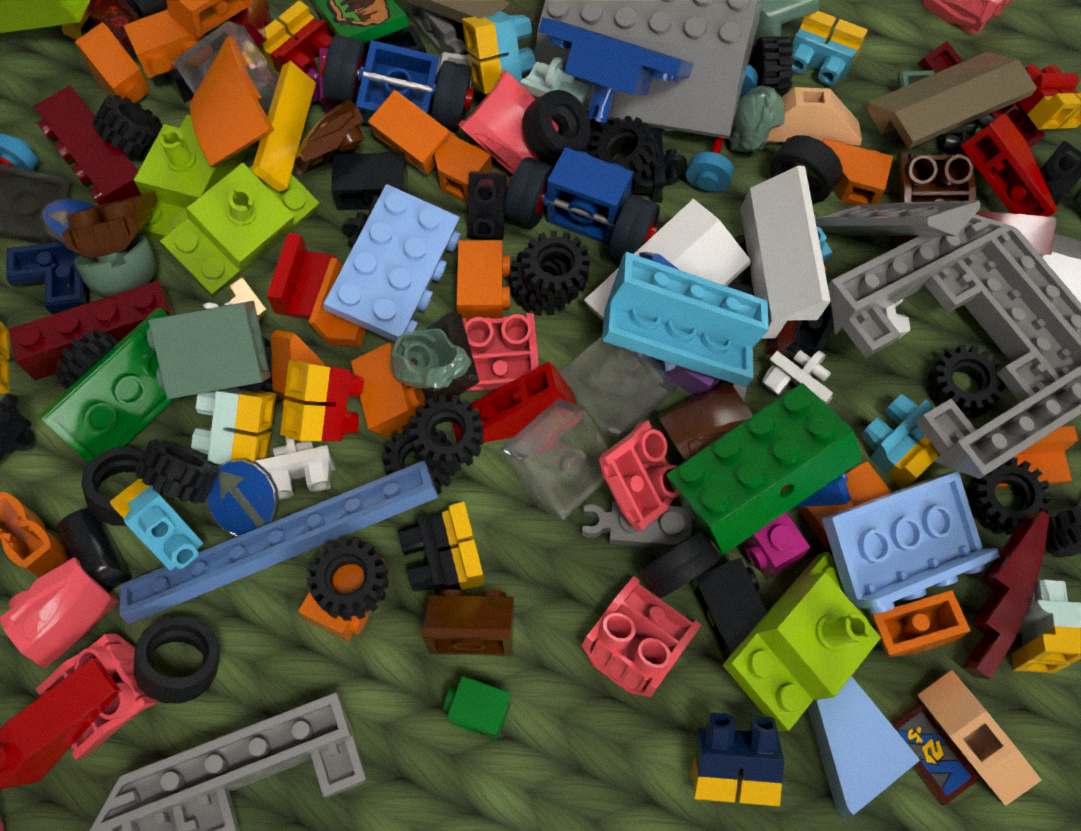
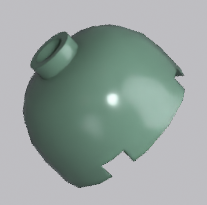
[74,233,155,297]

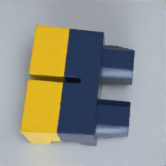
[691,712,784,806]

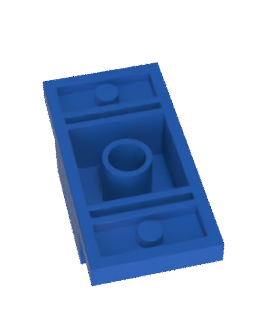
[538,17,694,123]

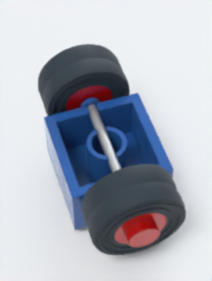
[321,35,474,129]
[504,147,660,261]

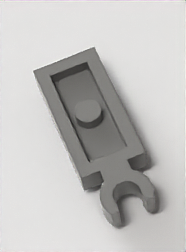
[408,3,468,55]
[582,501,692,549]

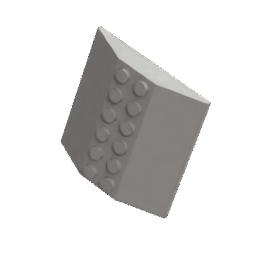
[535,0,764,139]

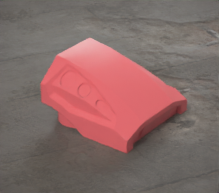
[922,0,1015,34]
[458,70,560,175]
[459,313,539,391]
[599,420,677,531]
[0,557,119,669]
[581,576,702,697]
[36,633,157,760]

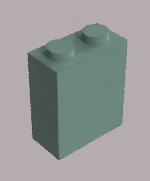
[147,300,271,399]

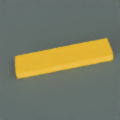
[251,61,316,192]

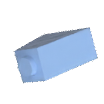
[807,676,920,818]

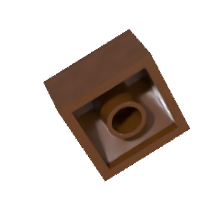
[422,589,515,656]

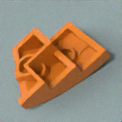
[190,36,274,167]

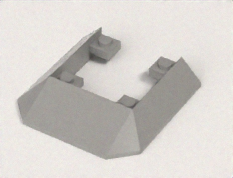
[828,214,1081,479]
[90,692,368,831]

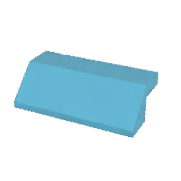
[602,252,769,387]

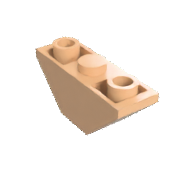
[767,87,862,146]
[917,669,1042,806]

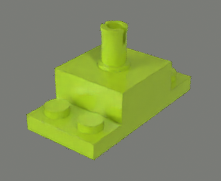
[134,115,249,241]
[160,162,320,298]
[723,551,881,732]

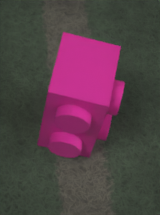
[742,512,810,580]

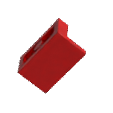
[267,233,336,320]

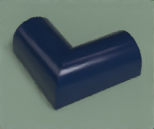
[6,241,87,314]

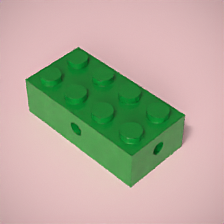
[666,383,862,555]

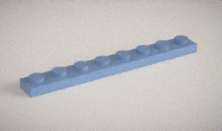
[120,460,438,625]

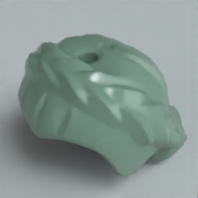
[729,86,785,153]
[390,329,471,390]

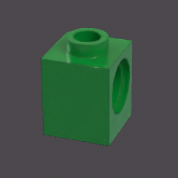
[443,676,512,741]

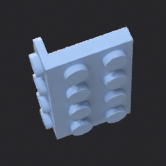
[323,184,462,344]
[822,471,1000,614]

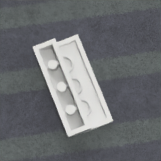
[740,166,831,338]
[584,199,751,364]

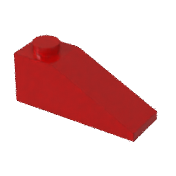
[960,113,1058,217]
[453,361,580,443]
[0,658,121,790]

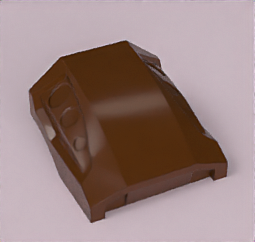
[294,99,365,176]
[897,153,976,203]
[61,191,157,259]
[658,382,753,461]

